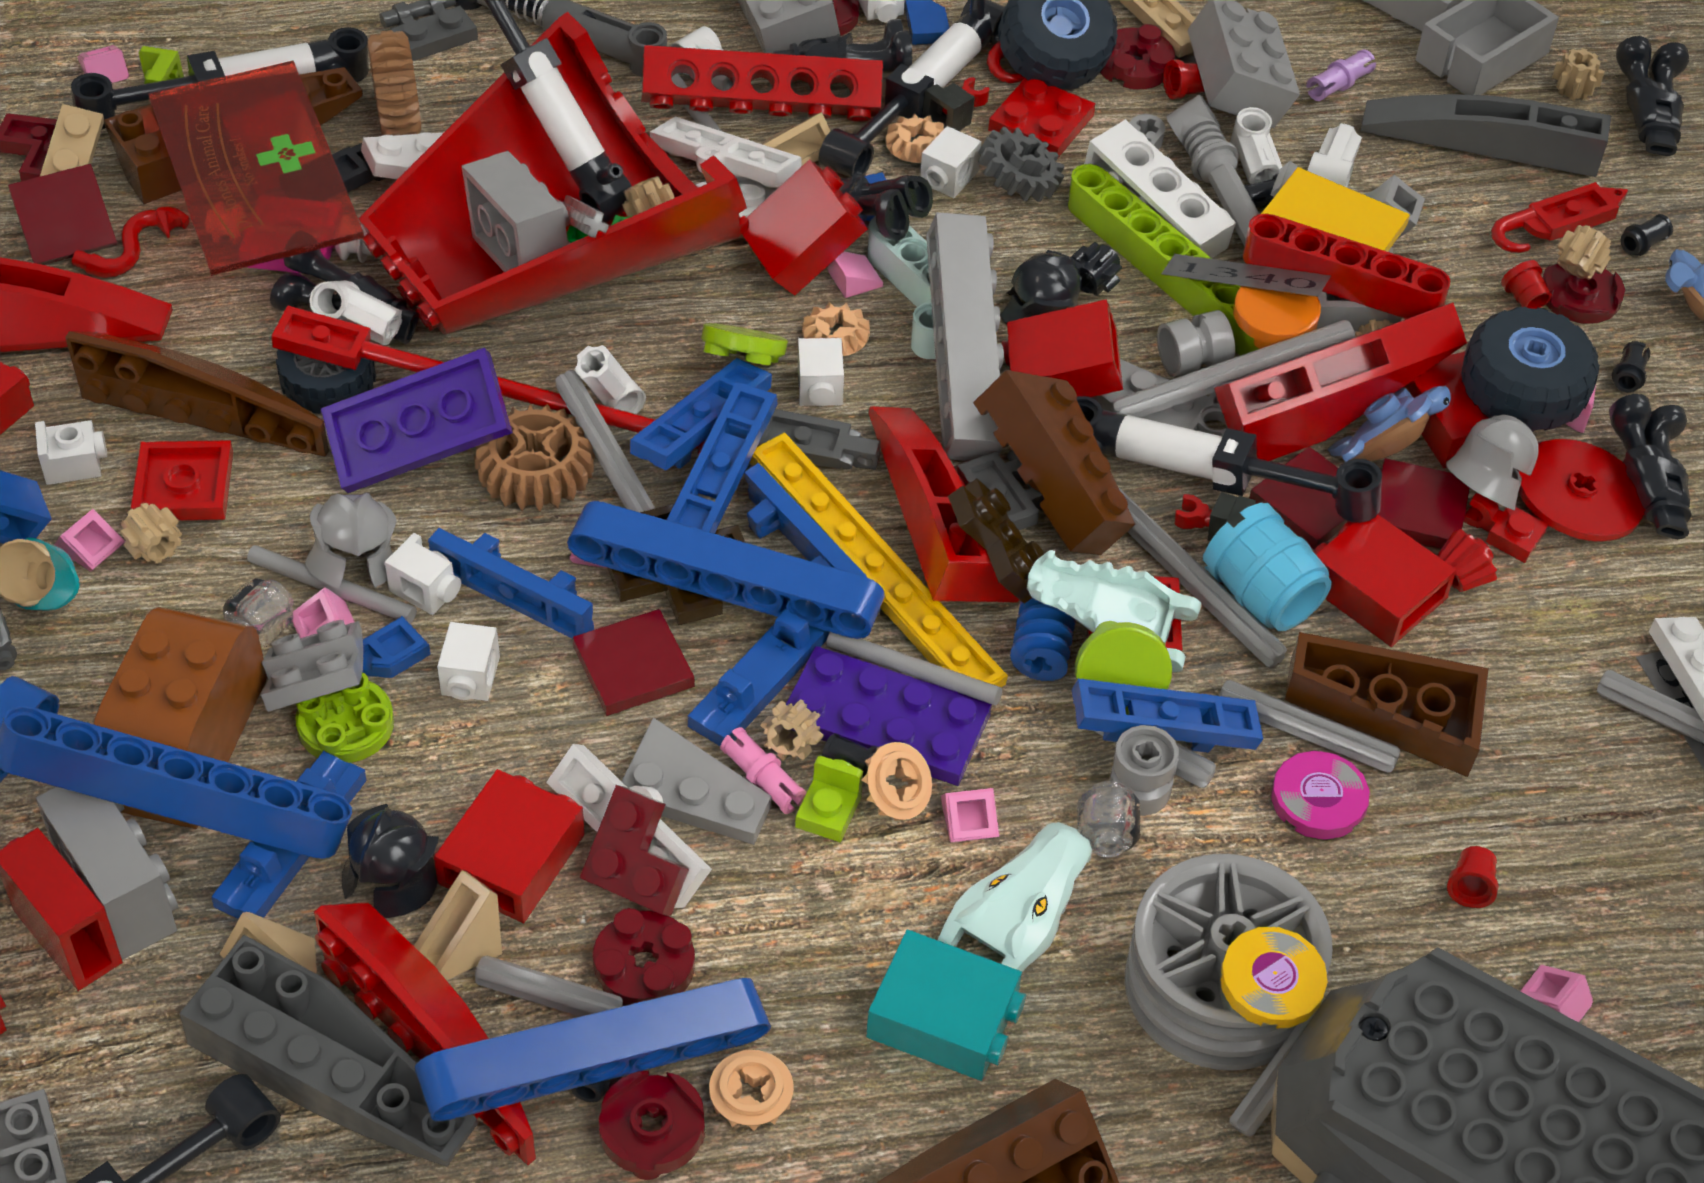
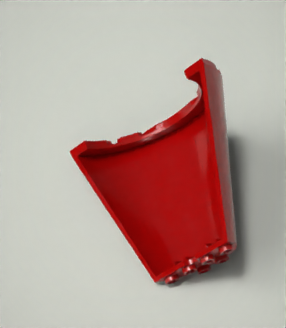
[358,12,749,335]

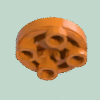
[1233,286,1321,349]

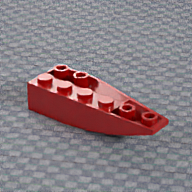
[0,257,173,352]
[1214,302,1467,461]
[868,406,1019,603]
[314,903,536,1166]

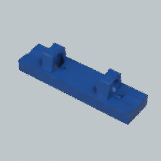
[630,358,772,471]
[667,381,778,534]
[744,463,867,577]
[428,528,594,638]
[688,609,830,746]
[1071,678,1263,753]
[211,751,367,919]

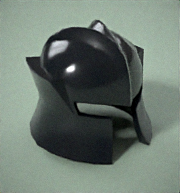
[1001,250,1083,324]
[342,804,439,918]

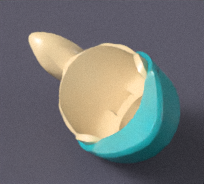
[0,537,80,611]

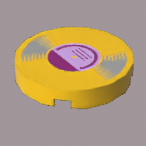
[1220,927,1328,1028]

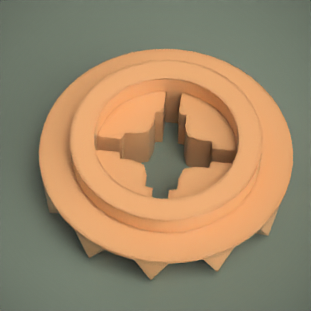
[885,113,944,163]
[802,302,870,356]
[861,742,932,821]
[709,1050,794,1131]

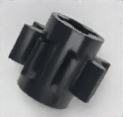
[1071,242,1122,296]

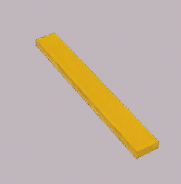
[749,432,1008,688]

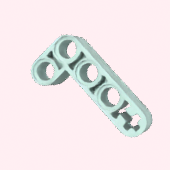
[868,216,936,359]

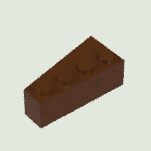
[973,370,1135,555]
[1285,632,1489,777]

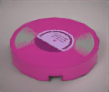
[1271,751,1370,840]

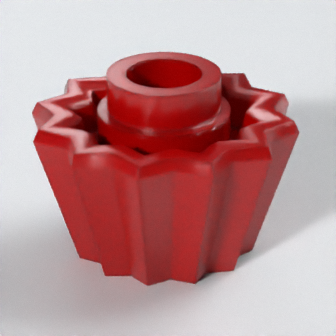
[1437,529,1497,592]

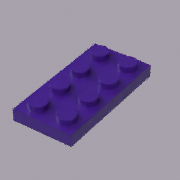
[321,348,513,493]
[786,646,992,786]

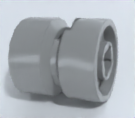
[1157,310,1235,377]
[1109,725,1179,816]

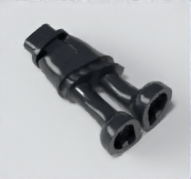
[773,19,912,72]
[1616,36,1689,156]
[840,174,933,240]
[270,234,419,344]
[1609,394,1692,540]

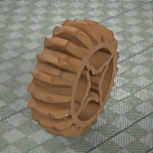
[367,30,421,136]
[474,404,595,512]

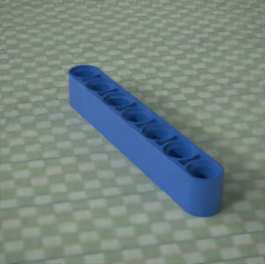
[567,501,885,639]
[0,706,352,859]
[415,978,771,1121]

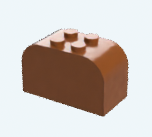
[93,607,268,829]

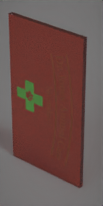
[148,60,364,276]

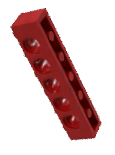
[641,45,883,122]

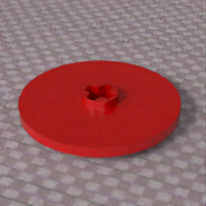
[1516,439,1646,541]

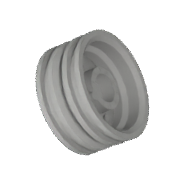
[1125,854,1333,1070]

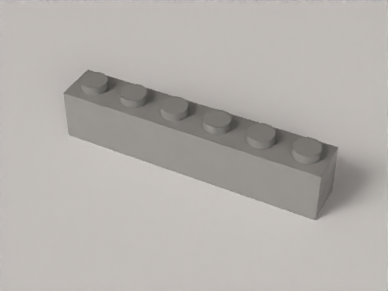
[926,212,1004,461]

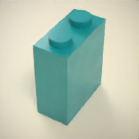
[866,929,1026,1081]

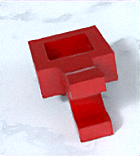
[1464,492,1549,563]

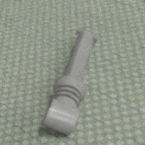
[1166,94,1259,246]

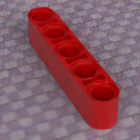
[1242,213,1451,319]

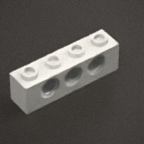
[1084,119,1236,258]

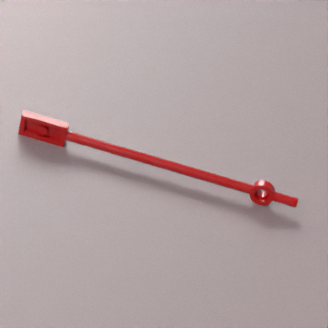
[271,306,707,456]

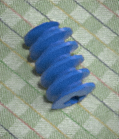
[1010,598,1076,681]

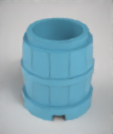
[1203,503,1332,631]

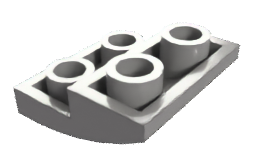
[261,620,363,712]
[0,1089,68,1183]

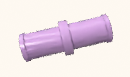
[1306,49,1376,101]

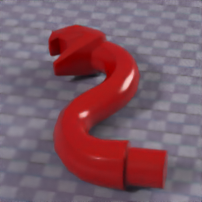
[72,207,190,278]

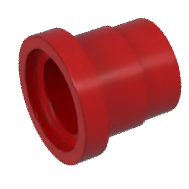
[1163,60,1205,99]
[1501,260,1552,309]
[1447,846,1499,908]

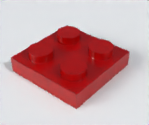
[988,78,1096,158]
[130,440,234,520]

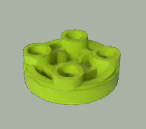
[701,323,788,365]
[1075,620,1172,715]
[296,672,394,763]

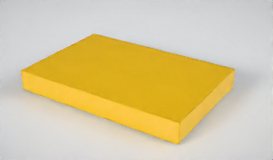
[1261,167,1410,252]

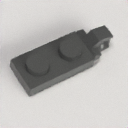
[757,409,881,470]

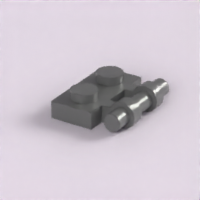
[379,0,478,61]
[957,449,1045,530]

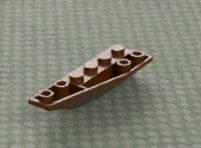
[104,67,363,204]
[65,331,329,457]
[877,1079,1119,1183]

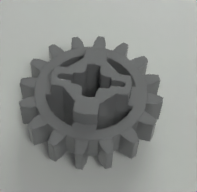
[978,127,1065,202]

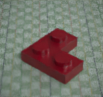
[0,113,57,181]
[580,785,689,916]

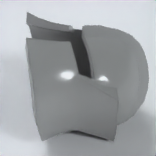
[1446,415,1538,510]
[305,493,397,589]

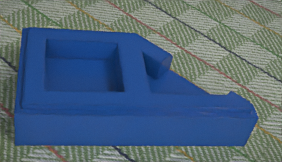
[904,0,950,45]
[362,616,431,678]

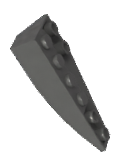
[1360,94,1611,177]
[179,935,477,1167]

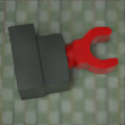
[922,77,990,131]
[1174,492,1256,541]

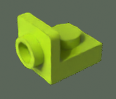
[138,46,184,103]
[795,756,863,843]

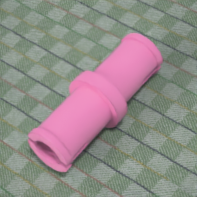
[720,727,807,814]

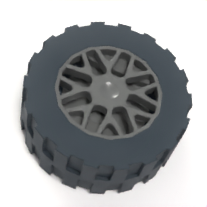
[276,349,376,414]

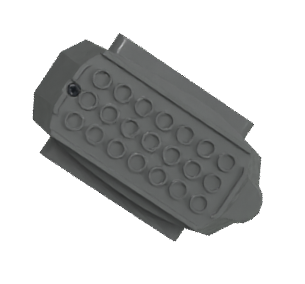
[1271,947,1704,1183]

